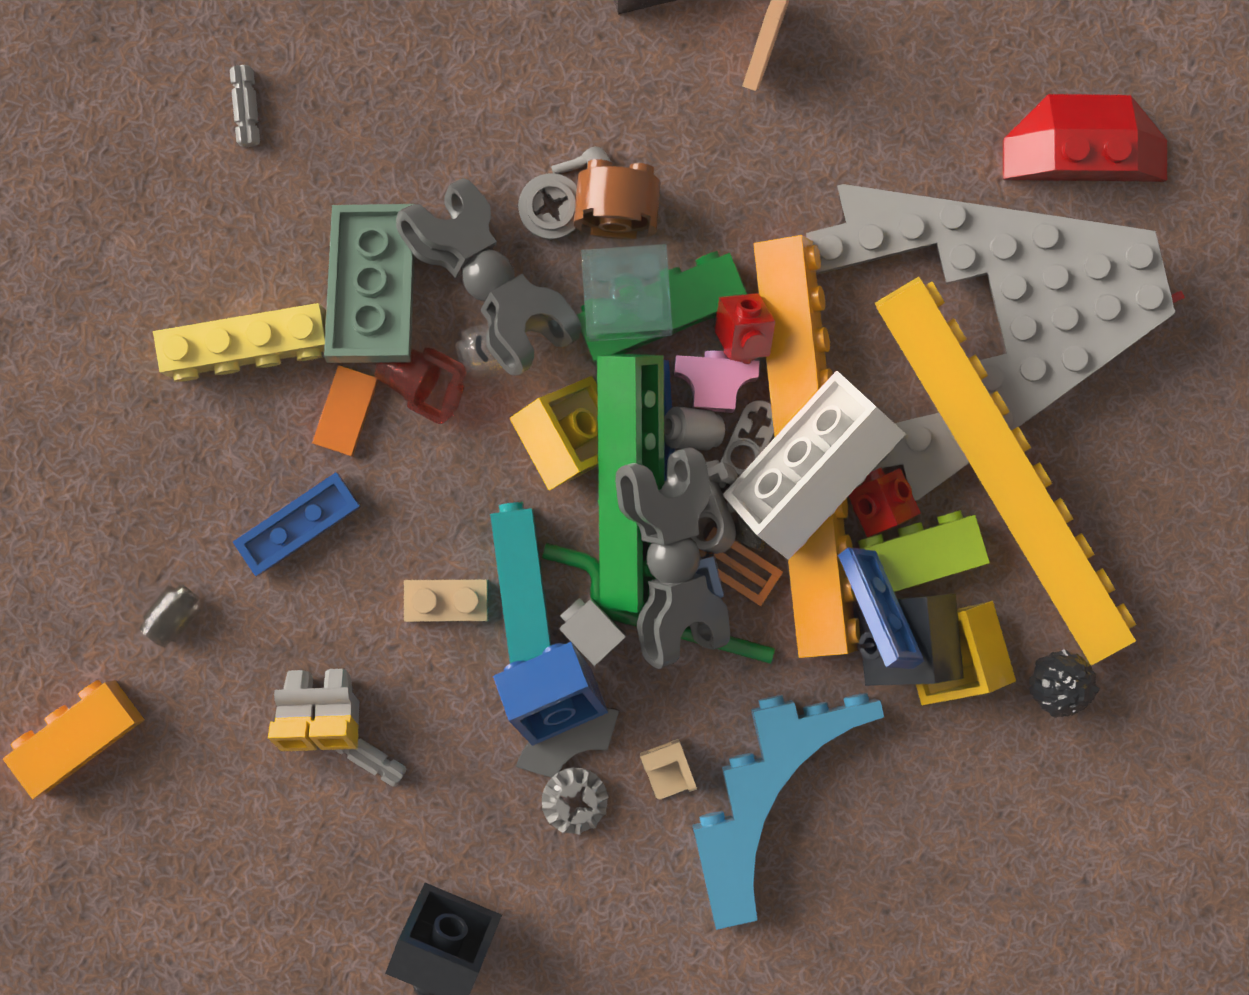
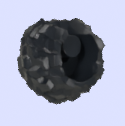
[1029,649,1100,718]

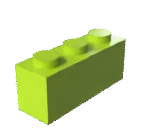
[858,510,990,592]

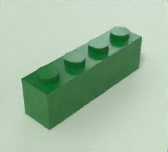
[577,251,747,366]

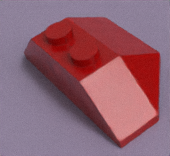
[1003,94,1167,182]

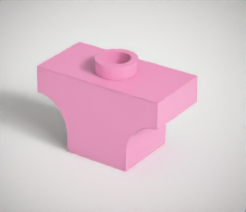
[674,351,759,413]

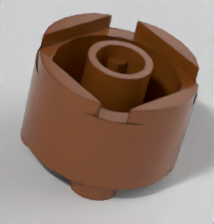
[574,159,661,240]

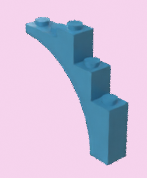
[692,693,884,930]

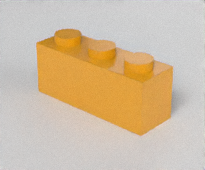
[3,680,145,799]

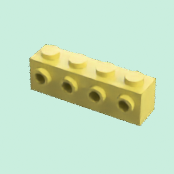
[153,303,326,382]

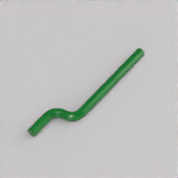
[542,542,775,664]

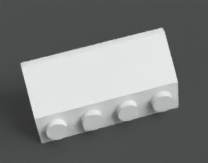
[723,371,906,560]

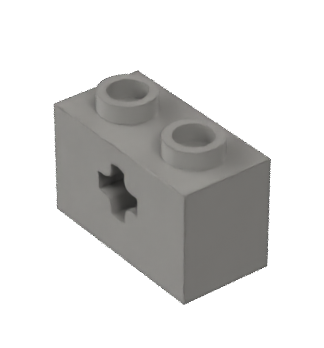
[559,598,626,666]

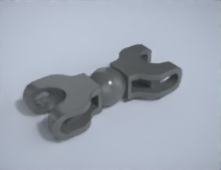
[396,178,581,376]
[615,447,730,669]

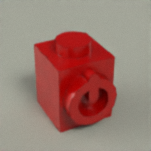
[715,293,775,364]

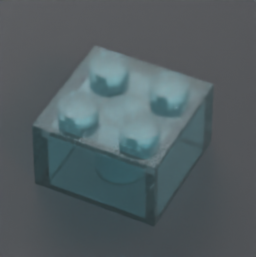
[581,244,672,342]

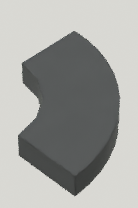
[516,707,619,778]

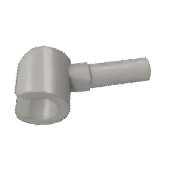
[551,146,611,174]

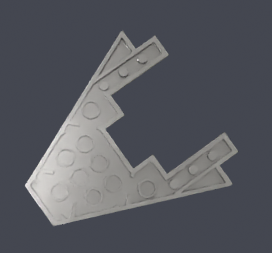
[806,184,1175,501]

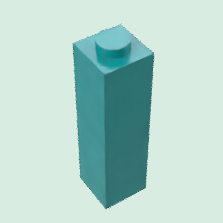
[490,502,551,664]

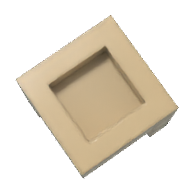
[640,739,697,799]

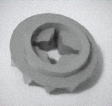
[518,173,577,240]
[542,768,609,835]

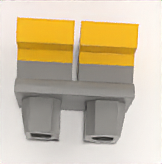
[268,669,359,751]

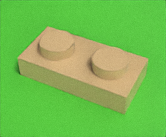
[404,580,488,622]

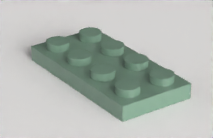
[324,204,415,363]

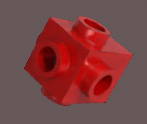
[849,467,921,537]

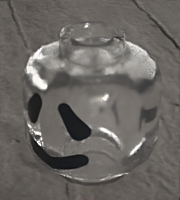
[455,323,508,380]

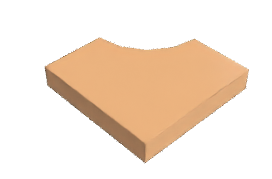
[742,0,789,91]

